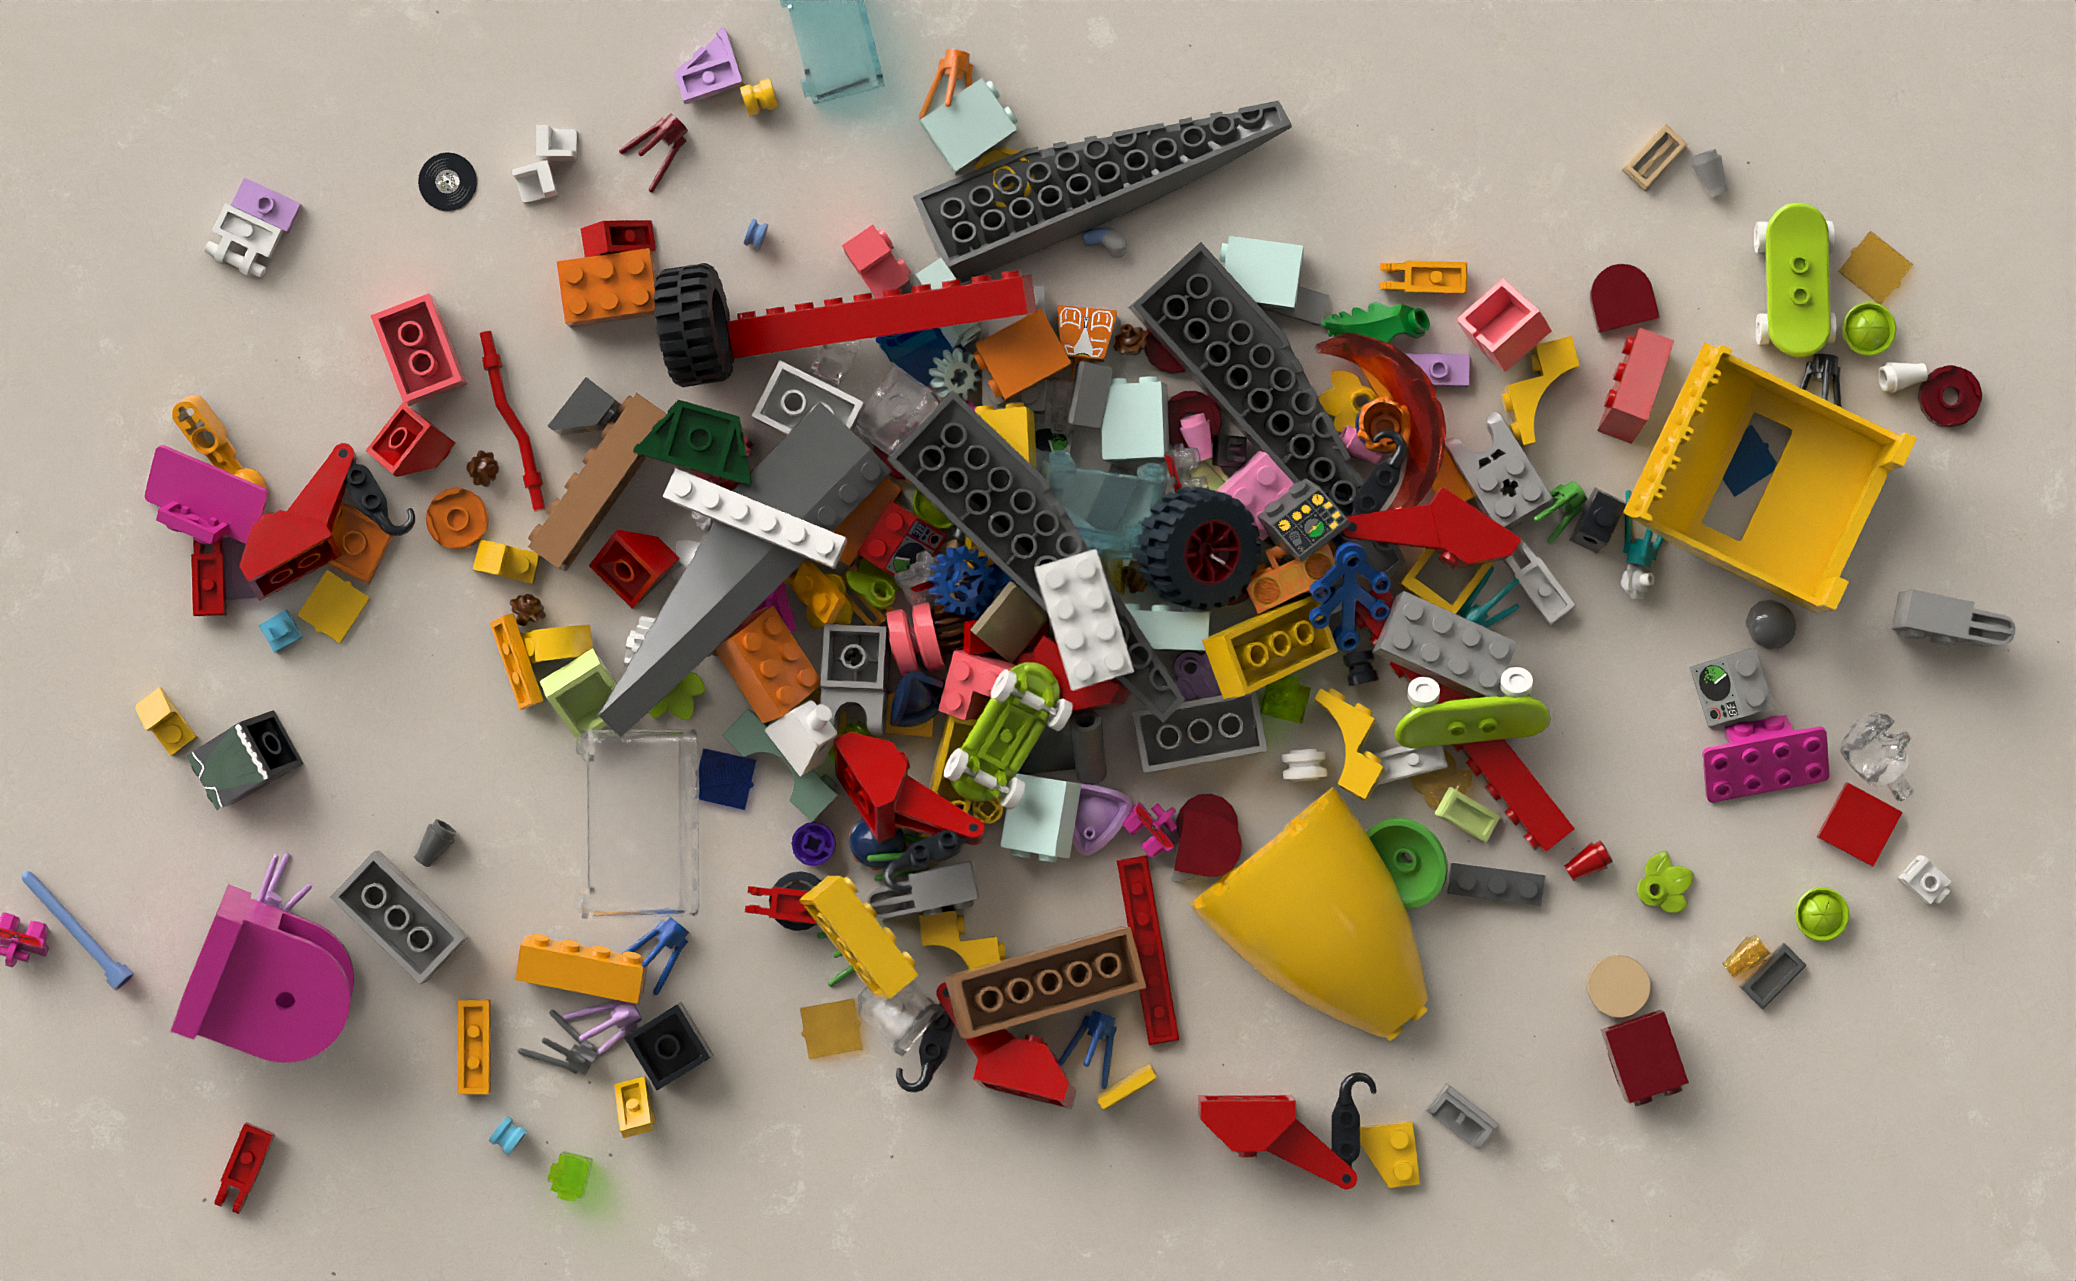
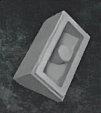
[1068,361,1113,428]

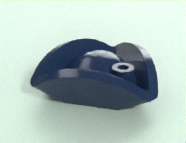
[890,671,946,727]

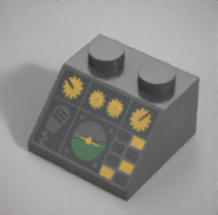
[548,377,622,435]
[1257,478,1351,562]

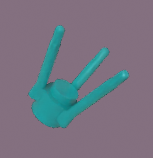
[1622,490,1664,567]
[1459,566,1519,628]

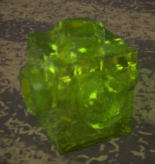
[1260,675,1311,724]

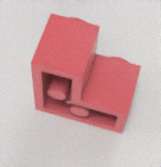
[842,224,911,298]
[938,650,1017,720]

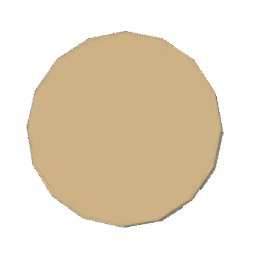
[1587,955,1650,1018]

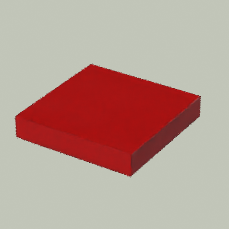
[1816,782,1903,867]

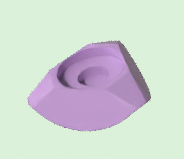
[1072,784,1132,856]

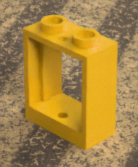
[1398,548,1494,614]

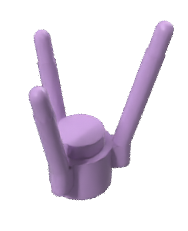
[257,853,312,912]
[563,1000,642,1055]

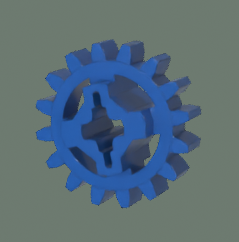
[927,546,995,615]

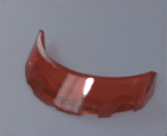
[1314,333,1446,511]

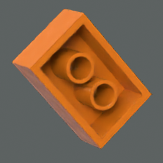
[556,248,656,327]
[715,605,821,723]

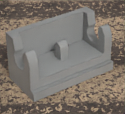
[1426,1083,1499,1149]

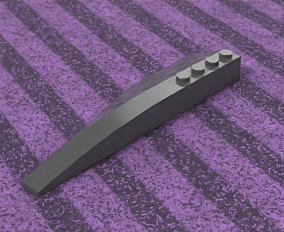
[913,101,1292,283]
[1128,242,1406,583]
[887,390,1185,722]
[598,402,892,737]

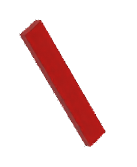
[1116,855,1179,1045]

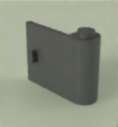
[1018,710,1107,785]

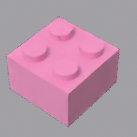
[1216,450,1294,541]

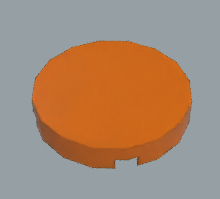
[426,487,489,550]

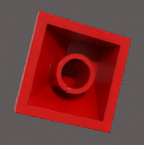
[365,403,456,477]
[589,529,680,609]

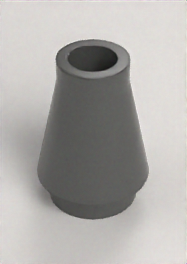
[414,819,456,867]

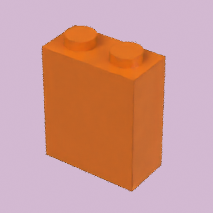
[973,308,1071,402]

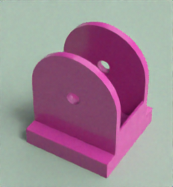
[170,884,354,1063]

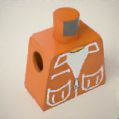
[1057,305,1117,378]

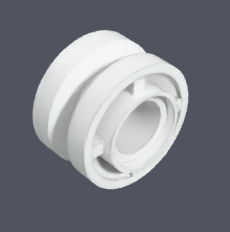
[1282,749,1327,782]

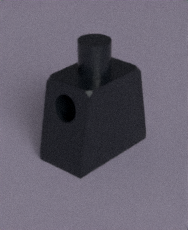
[1569,487,1626,554]

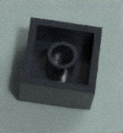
[624,1002,714,1091]

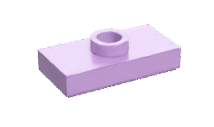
[231,178,302,233]
[1406,353,1470,387]

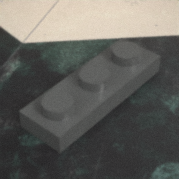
[1447,863,1545,906]

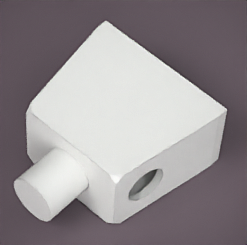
[764,701,838,777]

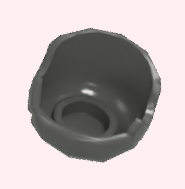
[1746,599,1796,650]

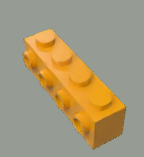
[515,934,648,1004]

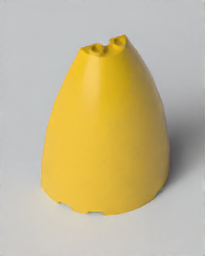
[1189,787,1428,1041]

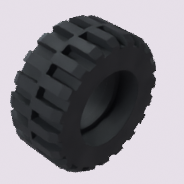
[654,263,734,387]

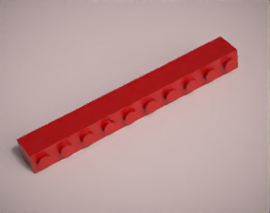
[727,270,1037,359]
[1355,583,1575,852]

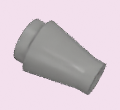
[1692,149,1728,197]

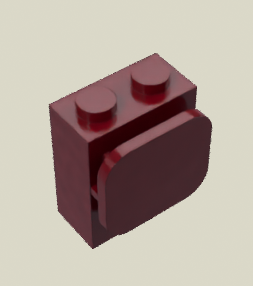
[1600,1009,1689,1106]

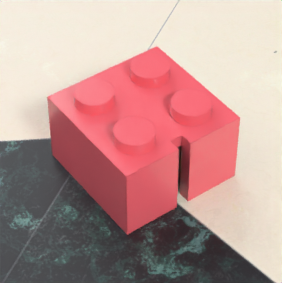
[1456,279,1552,372]

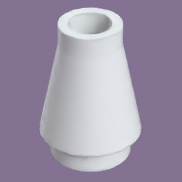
[1878,362,1928,393]

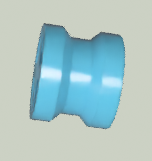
[489,1116,527,1156]

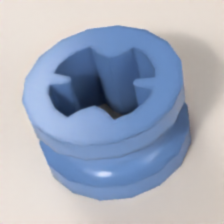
[744,219,768,250]

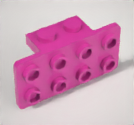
[144,445,269,544]
[1702,715,1830,803]

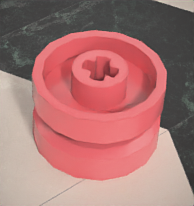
[886,602,945,678]

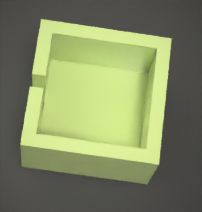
[540,648,617,743]

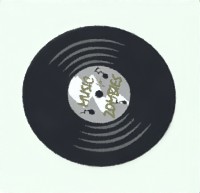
[418,152,477,211]

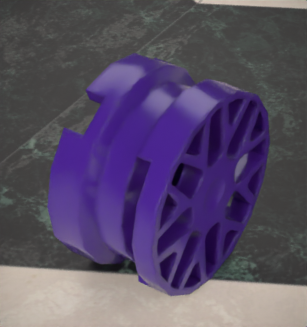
[791,822,836,866]

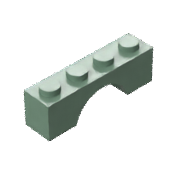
[722,708,839,822]

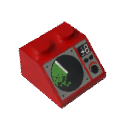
[856,500,948,587]

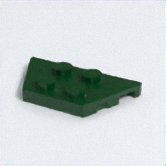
[633,399,752,486]

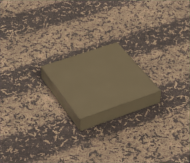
[970,581,1049,664]

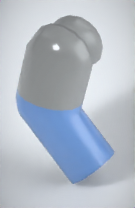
[1083,228,1127,258]

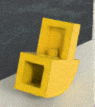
[520,625,593,664]

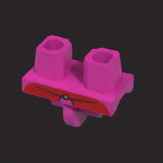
[1123,801,1178,858]
[0,912,49,968]

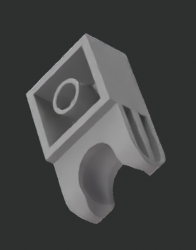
[1444,412,1553,530]
[1892,589,2015,647]
[820,624,891,737]
[867,860,979,918]

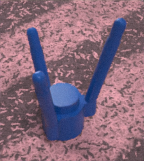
[622,917,690,995]
[1059,1010,1117,1089]

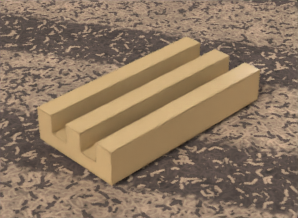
[1622,124,1688,191]

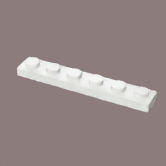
[662,468,848,569]

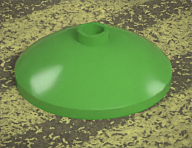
[1366,818,1448,909]

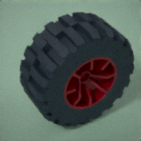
[1137,486,1261,611]

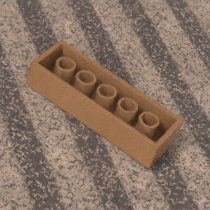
[528,392,667,571]
[944,926,1146,1039]

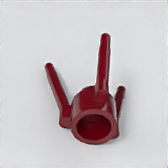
[619,113,688,192]

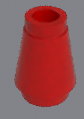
[1564,840,1613,881]

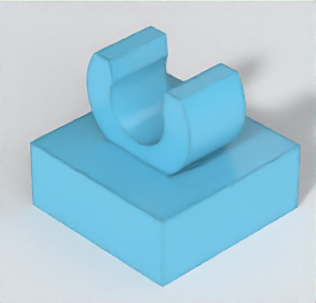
[259,610,303,653]

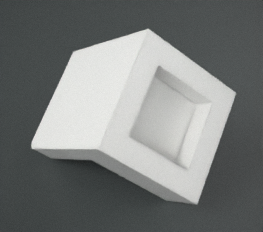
[536,125,577,161]
[512,160,559,204]

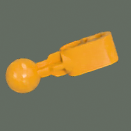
[172,395,267,489]

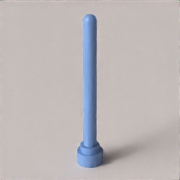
[22,871,134,990]

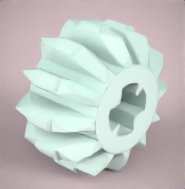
[929,348,982,400]

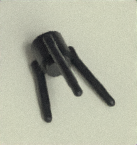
[1800,353,1842,408]

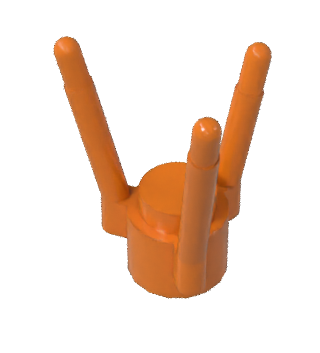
[919,49,974,119]

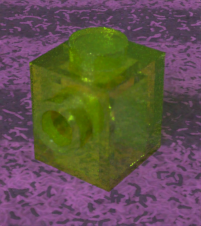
[547,1151,594,1202]

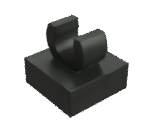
[1212,434,1247,468]

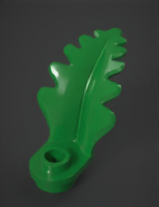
[1322,302,1430,353]

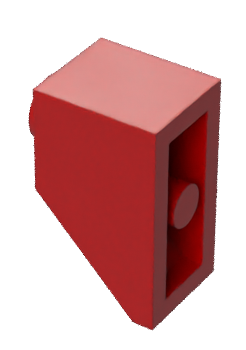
[580,220,656,257]

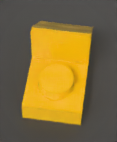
[473,539,541,584]
[135,688,198,756]
[614,1076,656,1139]

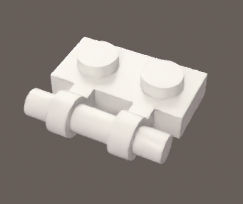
[204,203,283,278]

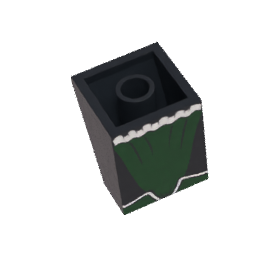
[187,710,304,810]

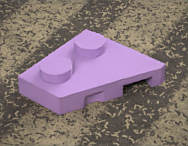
[674,28,744,105]

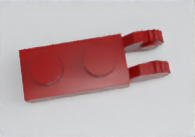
[191,537,227,617]
[745,886,818,924]
[214,1122,275,1214]

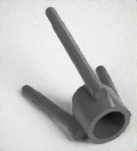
[518,1010,598,1075]

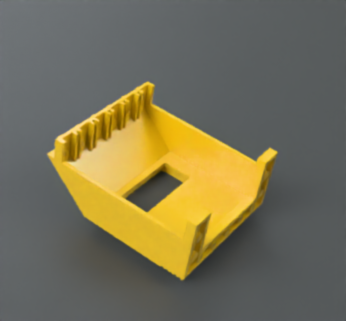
[1623,342,1917,614]

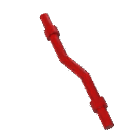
[480,331,546,512]

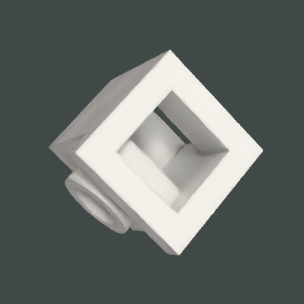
[1898,855,1951,904]

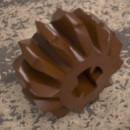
[932,600,966,653]

